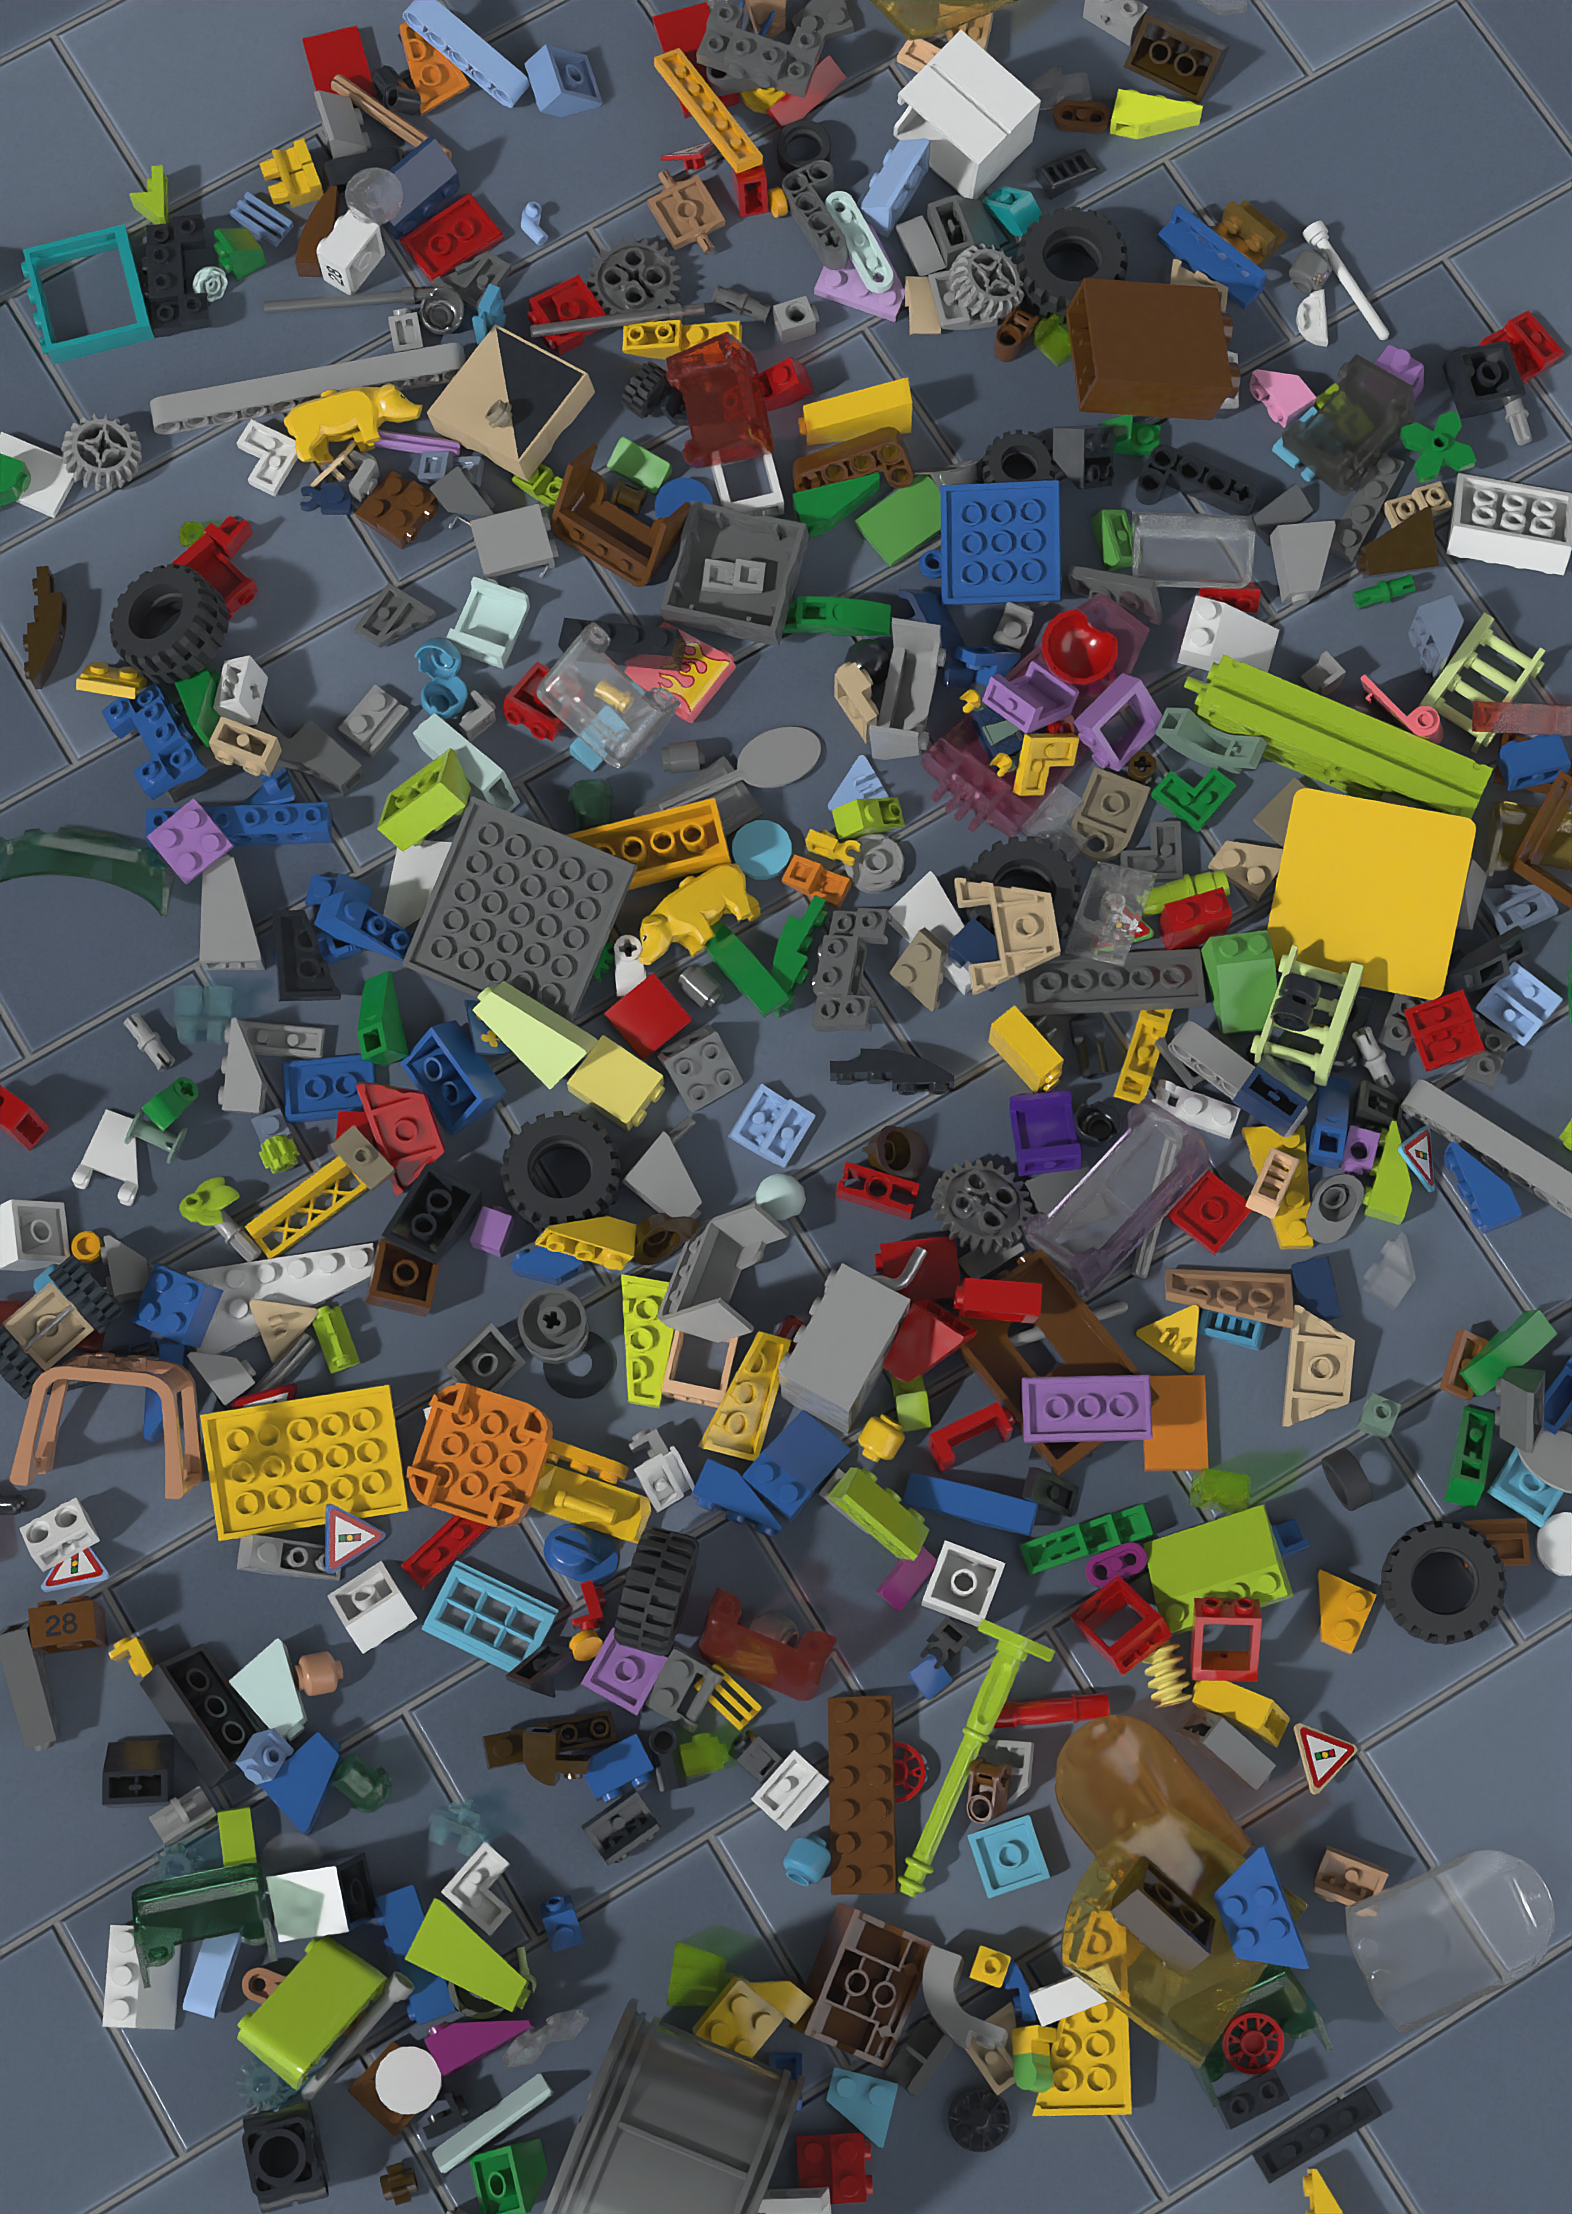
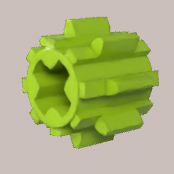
[259,1134,300,1174]

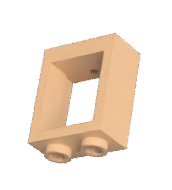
[661,1330,740,1408]

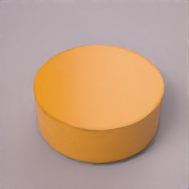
[767,187,788,218]
[71,1231,104,1264]
[569,1630,603,1661]

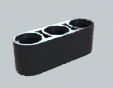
[322,147,405,197]

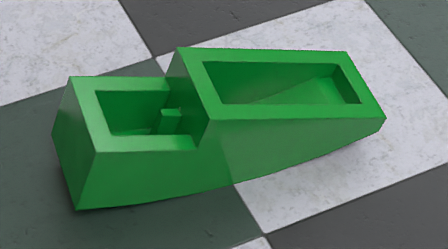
[1459,1309,1557,1397]

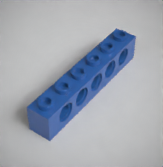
[145,802,332,850]

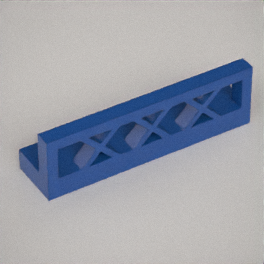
[1157,203,1267,310]

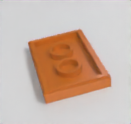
[1143,1375,1209,1471]

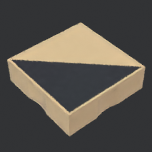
[427,324,595,481]

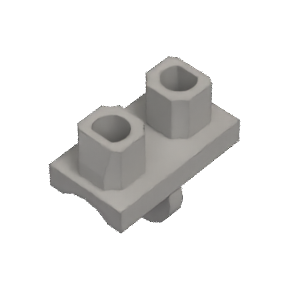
[149,1786,217,1846]

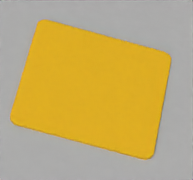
[1267,788,1476,1000]

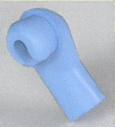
[521,201,548,246]

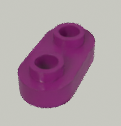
[1085,1542,1147,1588]

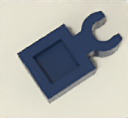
[300,483,352,515]

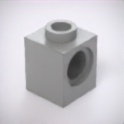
[773,296,819,344]

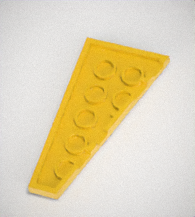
[1032,1910,1132,2116]

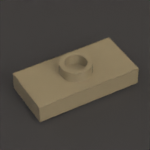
[330,1125,396,1192]

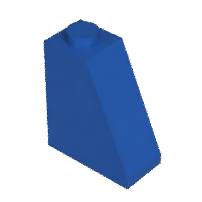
[260,1732,343,1836]

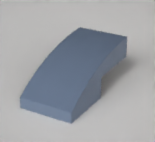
[418,451,485,488]

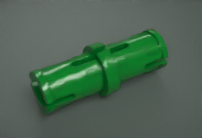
[1352,574,1416,610]

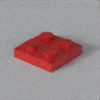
[1166,1168,1253,1256]

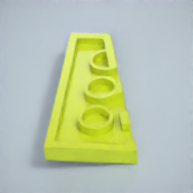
[621,1274,675,1409]

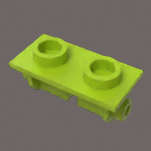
[312,1305,361,1374]

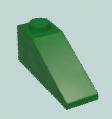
[793,473,880,537]
[175,664,221,747]
[1444,1406,1495,1509]

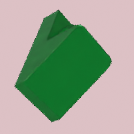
[1101,415,1161,457]

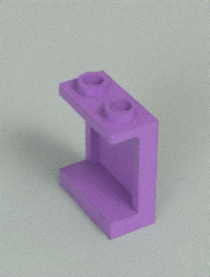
[982,660,1079,734]

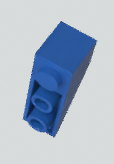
[314,891,414,962]
[1307,1076,1351,1169]
[1444,1142,1522,1235]
[692,1458,782,1537]

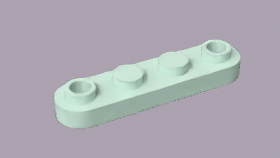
[825,191,893,293]

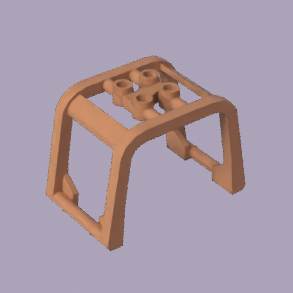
[10,1352,205,1499]

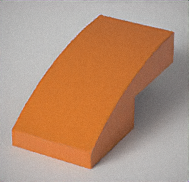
[781,854,853,910]

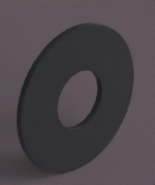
[543,1331,614,1399]

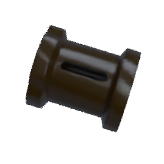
[611,479,648,514]
[1127,751,1156,786]

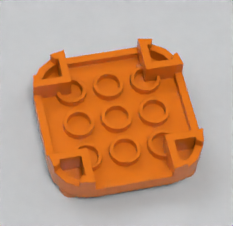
[406,1383,553,1528]

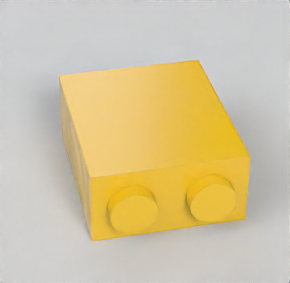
[988,1005,1064,1094]

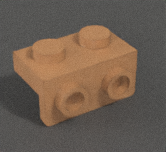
[1312,1845,1389,1915]

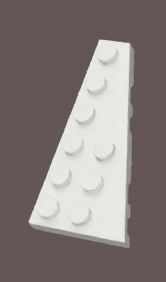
[187,1243,375,1355]

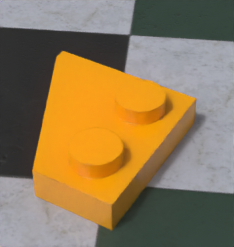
[1316,1569,1377,1655]

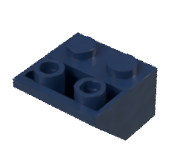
[1232,1053,1317,1137]

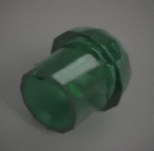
[568,778,614,832]
[330,1753,393,1813]

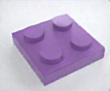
[147,798,234,885]
[581,1627,668,1716]

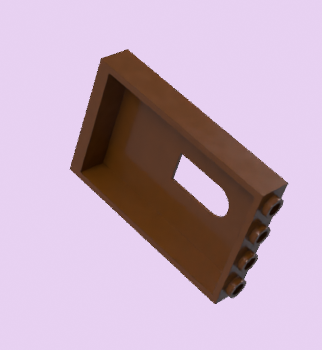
[949,1249,1160,1478]

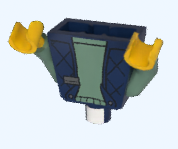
[959,689,1048,777]

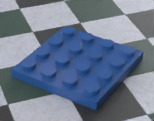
[940,480,1062,606]

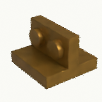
[1213,199,1288,267]

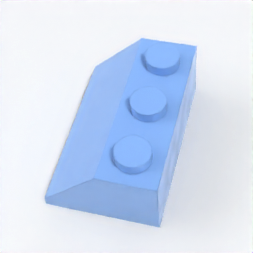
[857,138,930,238]

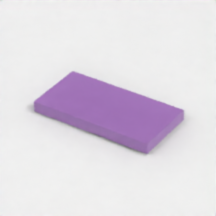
[1022,1375,1153,1443]

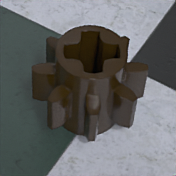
[380,2162,419,2206]

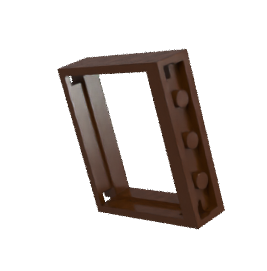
[1509,770,1572,909]

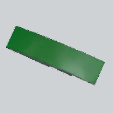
[704,919,789,1018]
[1020,1504,1156,1575]

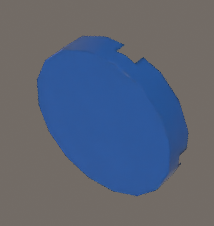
[655,478,713,535]

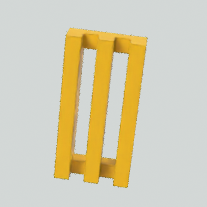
[694,1663,762,1732]

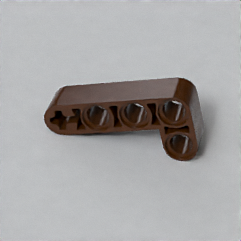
[792,426,913,492]

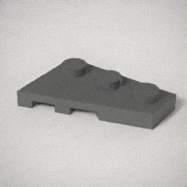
[1067,565,1164,626]

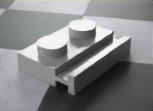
[338,685,410,758]

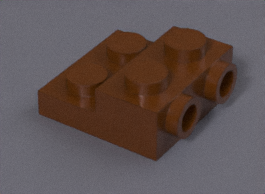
[355,469,439,550]

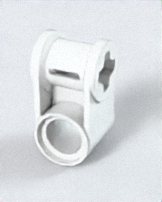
[614,935,646,996]

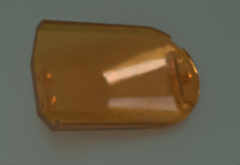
[1054,1715,1255,1899]

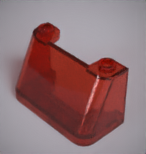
[666,332,775,469]
[698,1587,837,1702]

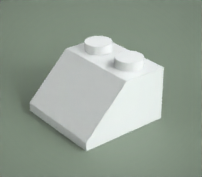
[0,1199,70,1271]
[327,1561,417,1654]

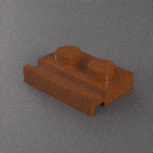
[1461,1518,1531,1568]

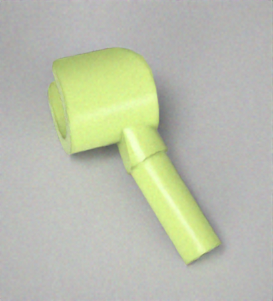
[517,1947,537,1993]

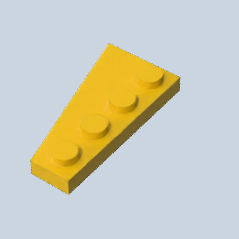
[1241,1125,1313,1249]
[698,1331,791,1461]

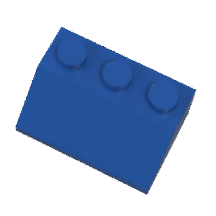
[400,1020,507,1136]

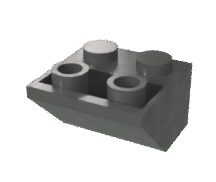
[927,195,1001,270]

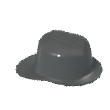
[913,457,983,491]
[1306,1173,1364,1244]

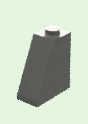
[1176,1707,1276,1791]

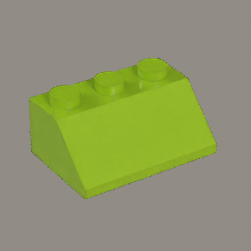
[377,748,471,852]
[827,1467,929,1561]

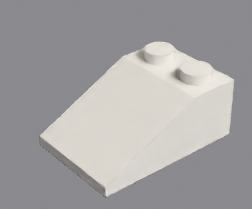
[1177,596,1279,673]

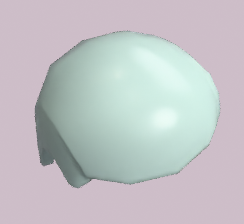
[756,1174,806,1221]

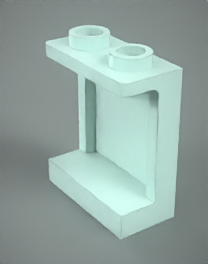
[446,577,530,669]

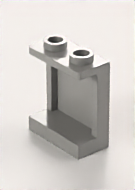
[470,504,559,583]

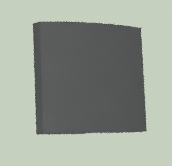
[1024,1160,1109,1239]

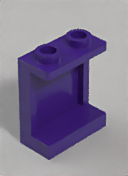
[1009,1089,1081,1176]

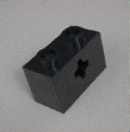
[1212,2069,1290,2130]

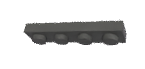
[1329,450,1405,563]

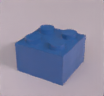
[131,1263,224,1348]

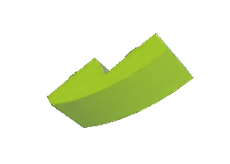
[512,464,563,510]
[217,1806,258,1881]

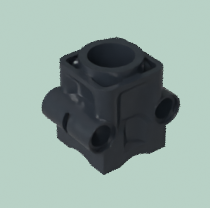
[242,2099,330,2214]

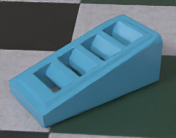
[1198,1308,1267,1351]

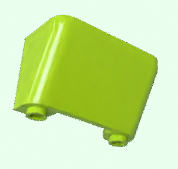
[237,1935,388,2091]

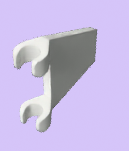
[72,1109,138,1206]

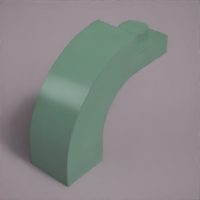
[1155,707,1267,774]

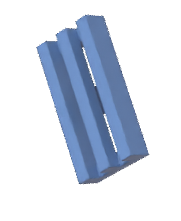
[230,192,294,247]

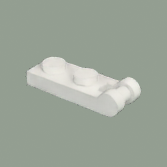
[1149,1079,1241,1139]

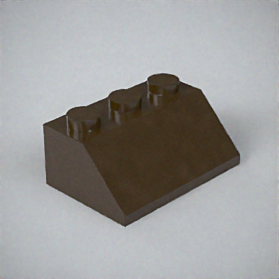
[1124,8,1230,103]
[1110,1854,1216,1978]

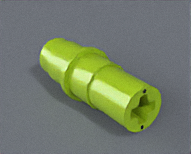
[1134,869,1230,918]

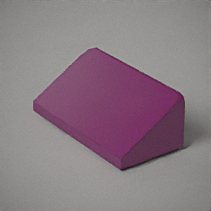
[875,1546,937,1612]

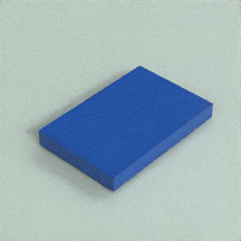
[282,1054,377,1124]

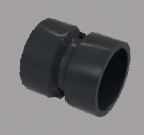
[1270,974,1322,1032]

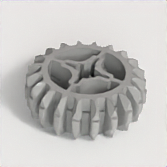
[948,243,1025,322]
[61,413,142,492]

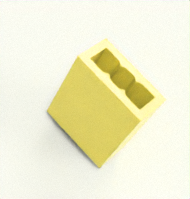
[567,1035,665,1132]

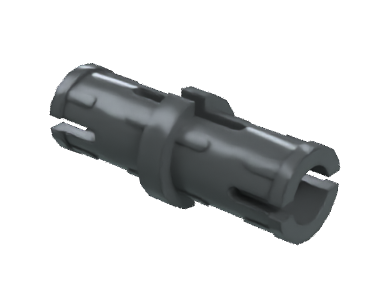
[712,284,772,324]

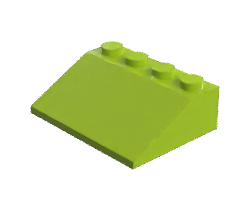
[1143,1504,1294,1636]

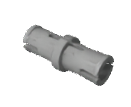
[123,1012,175,1072]
[1352,1027,1395,1089]

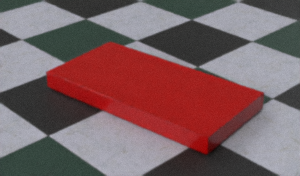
[652,2,739,119]

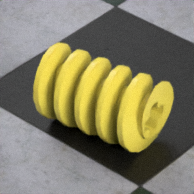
[1142,1637,1192,1708]

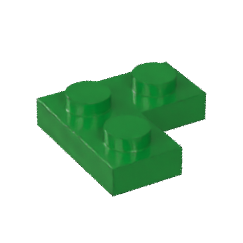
[1151,767,1237,833]

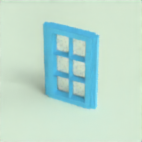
[422,1560,559,1672]

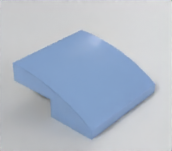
[1475,961,1563,1046]
[728,1084,816,1168]

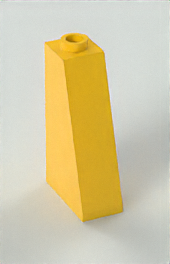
[798,378,912,446]

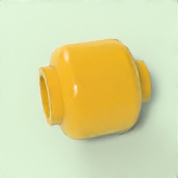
[858,1414,905,1463]

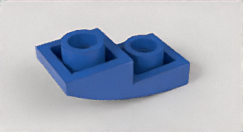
[1003,1955,1036,2022]

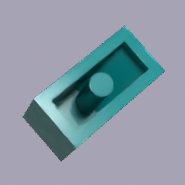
[982,185,1042,237]

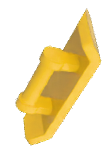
[530,1463,651,1544]

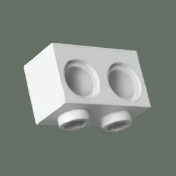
[19,1498,100,1572]

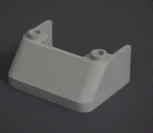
[869,618,946,760]
[658,1203,789,1343]

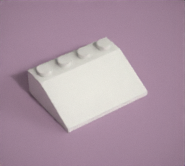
[1446,473,1572,575]

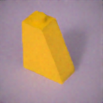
[1192,1680,1290,1747]

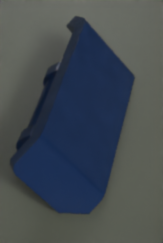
[898,589,975,688]

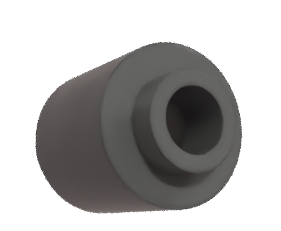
[661,741,705,774]
[678,964,724,1009]

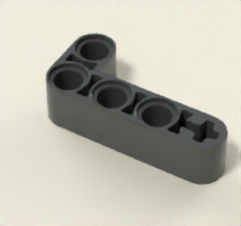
[782,160,849,270]

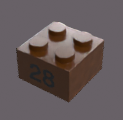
[365,1237,441,1317]
[28,1596,108,1655]

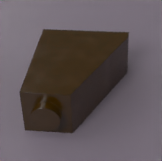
[1356,507,1439,579]

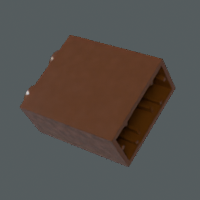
[1066,278,1240,421]

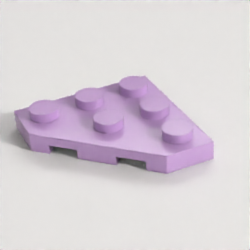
[814,223,905,322]

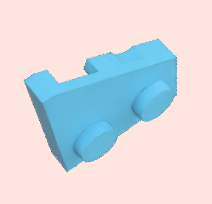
[826,2067,898,2148]

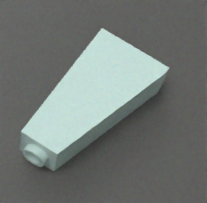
[413,713,520,812]

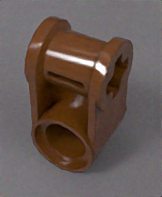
[994,304,1042,362]
[966,1757,1011,1824]

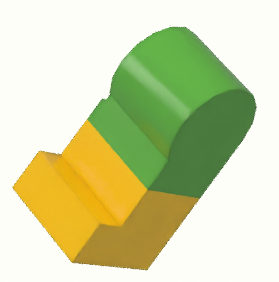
[1012,2025,1057,2093]

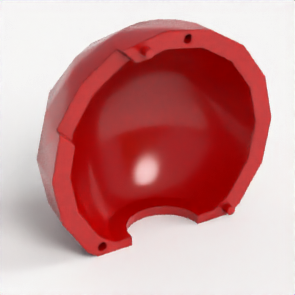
[1042,609,1118,686]

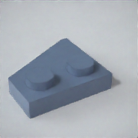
[1480,885,1559,935]

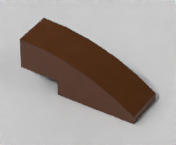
[295,186,341,277]

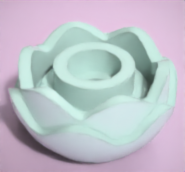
[193,266,228,302]

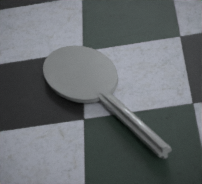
[659,727,821,811]
[1518,1428,1572,1494]

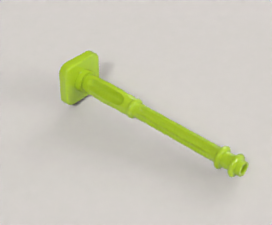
[897,1618,1056,1898]

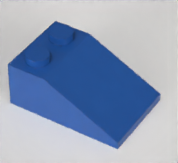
[742,1410,852,1522]

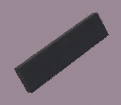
[1251,2085,1382,2184]

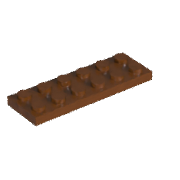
[828,1695,898,1895]

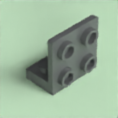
[655,1024,743,1113]

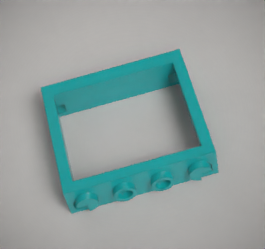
[21,224,155,364]

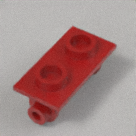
[1199,581,1261,613]

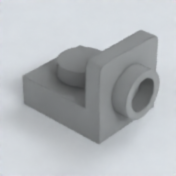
[388,308,423,352]
[992,602,1035,653]
[459,690,496,742]
[629,1429,669,1459]

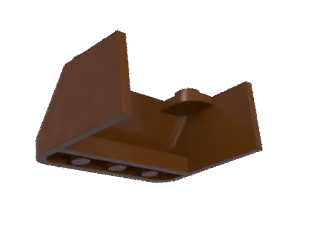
[550,443,691,587]

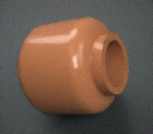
[294,1651,343,1696]

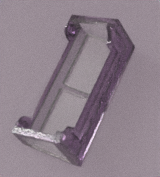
[1022,1097,1212,1298]

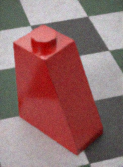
[882,1297,978,1383]

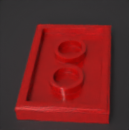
[302,25,377,108]
[400,193,504,284]

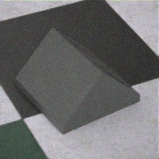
[444,1321,526,1393]

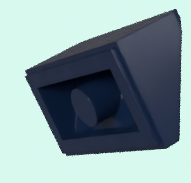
[1291,1256,1343,1322]

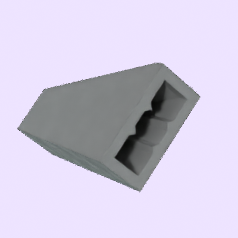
[199,854,265,970]

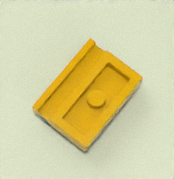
[76,662,147,699]

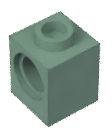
[1356,1393,1401,1440]

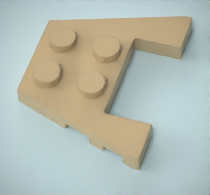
[954,878,1061,995]

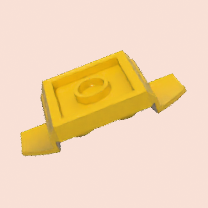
[692,1977,814,2058]

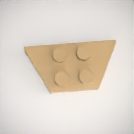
[1282,1305,1355,1427]

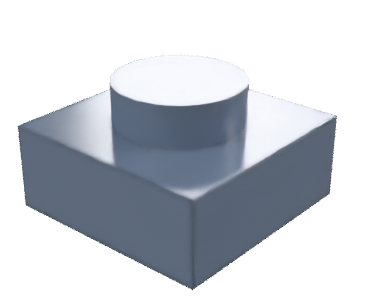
[251,1107,292,1143]

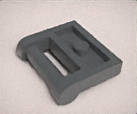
[644,1646,724,1733]

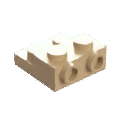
[834,662,879,744]

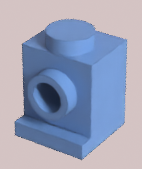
[236,1728,294,1785]

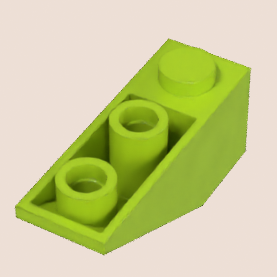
[1361,1121,1412,1225]

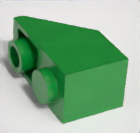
[213,228,267,281]

